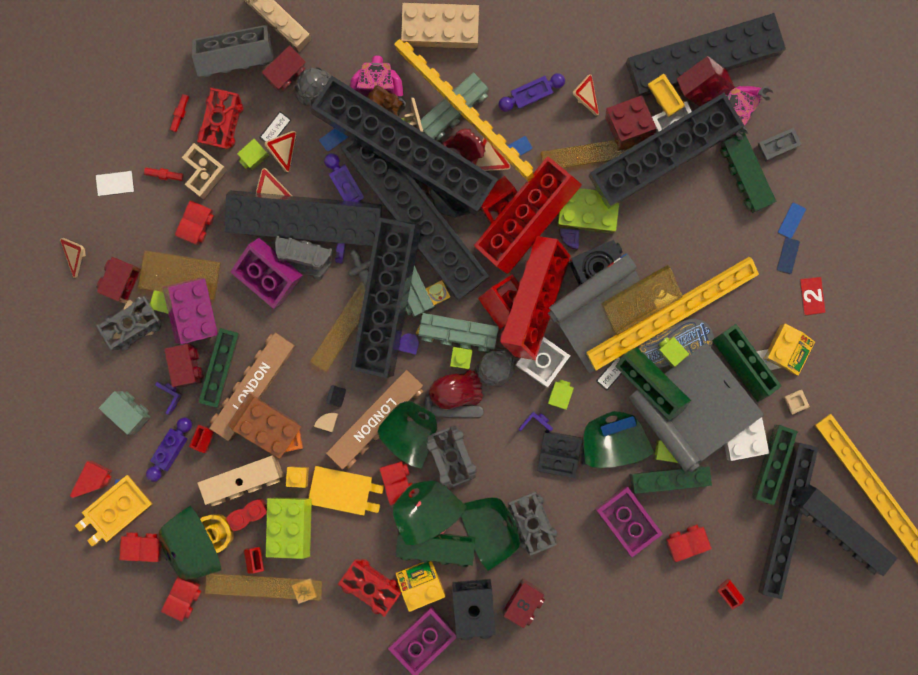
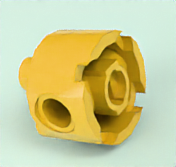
[200,514,234,553]

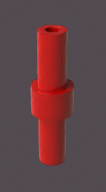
[170,94,189,132]
[144,167,184,181]

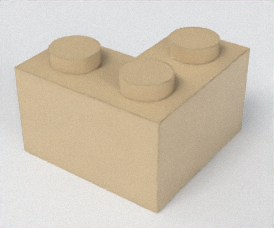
[182,143,227,200]

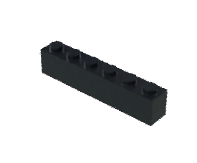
[794,484,898,576]

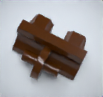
[367,85,402,116]

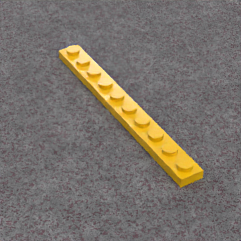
[394,39,534,181]
[586,257,759,370]
[814,414,918,565]

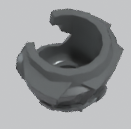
[294,67,331,106]
[475,347,515,387]

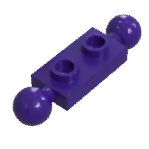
[498,73,565,112]
[324,153,364,202]
[146,417,192,482]

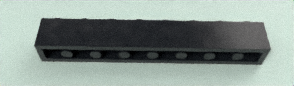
[758,442,819,599]

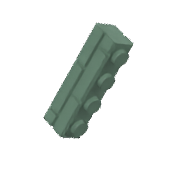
[420,72,489,142]
[406,266,434,317]
[418,313,498,353]

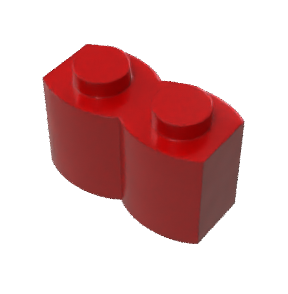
[175,200,215,245]
[380,461,415,505]
[226,499,267,531]
[665,524,712,562]
[119,532,162,562]
[161,577,202,622]

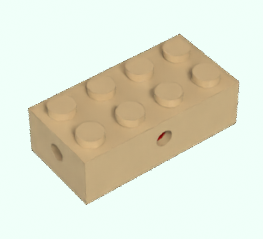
[401,3,479,49]
[198,455,284,506]

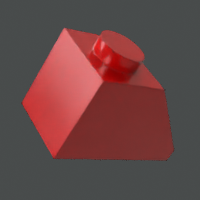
[70,461,112,498]

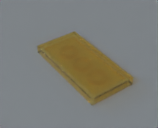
[139,251,221,300]
[601,265,682,335]

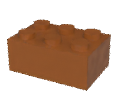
[228,393,301,459]

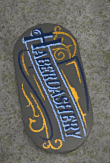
[638,319,714,368]

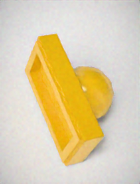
[647,74,685,117]

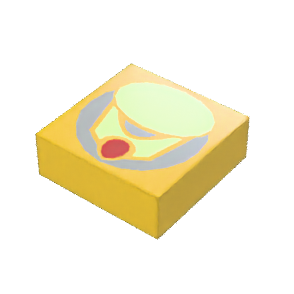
[425,280,451,306]

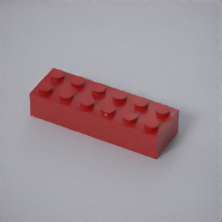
[474,156,582,274]
[500,236,571,360]

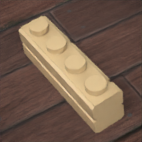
[244,0,312,52]

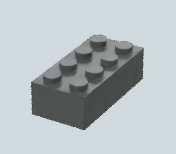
[192,25,273,77]

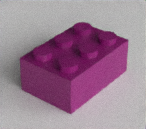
[230,238,303,309]
[162,278,218,344]
[595,486,663,557]
[388,606,456,675]

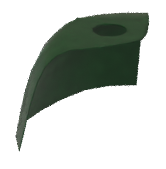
[377,401,437,469]
[584,411,654,468]
[393,481,467,545]
[461,497,520,571]
[158,506,221,580]

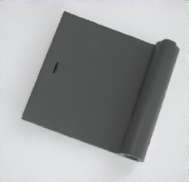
[548,253,658,374]
[629,342,764,473]

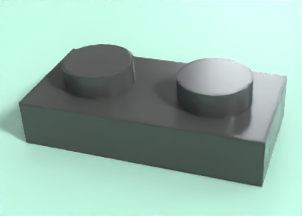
[758,127,802,161]

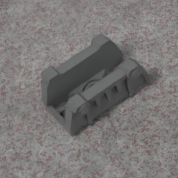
[275,236,333,280]
[96,296,161,351]
[426,425,477,489]
[507,491,557,556]

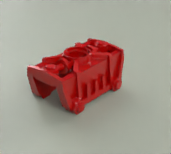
[197,88,244,149]
[338,559,401,617]

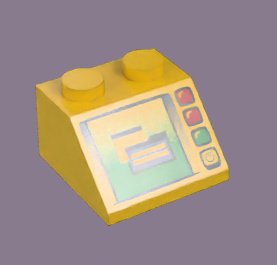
[764,324,815,376]
[396,561,446,612]

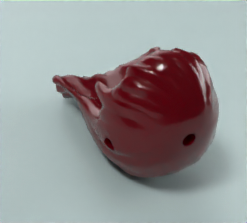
[443,128,486,162]
[429,370,483,410]

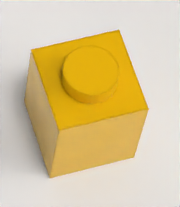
[286,466,309,488]

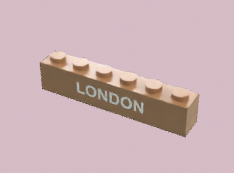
[210,333,296,441]
[326,370,423,469]

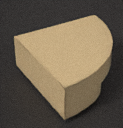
[314,413,338,432]

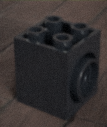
[569,239,623,286]
[452,579,496,640]

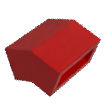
[189,424,215,453]
[244,547,264,574]
[717,579,745,610]

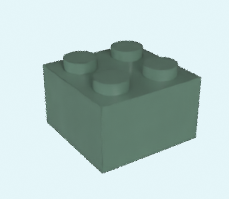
[99,391,151,435]

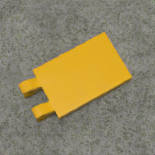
[309,466,384,515]
[75,475,152,546]

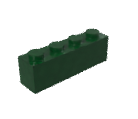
[720,133,777,213]
[712,324,782,402]
[198,328,240,408]
[615,347,691,421]
[751,425,798,505]
[630,466,712,494]
[395,531,476,567]

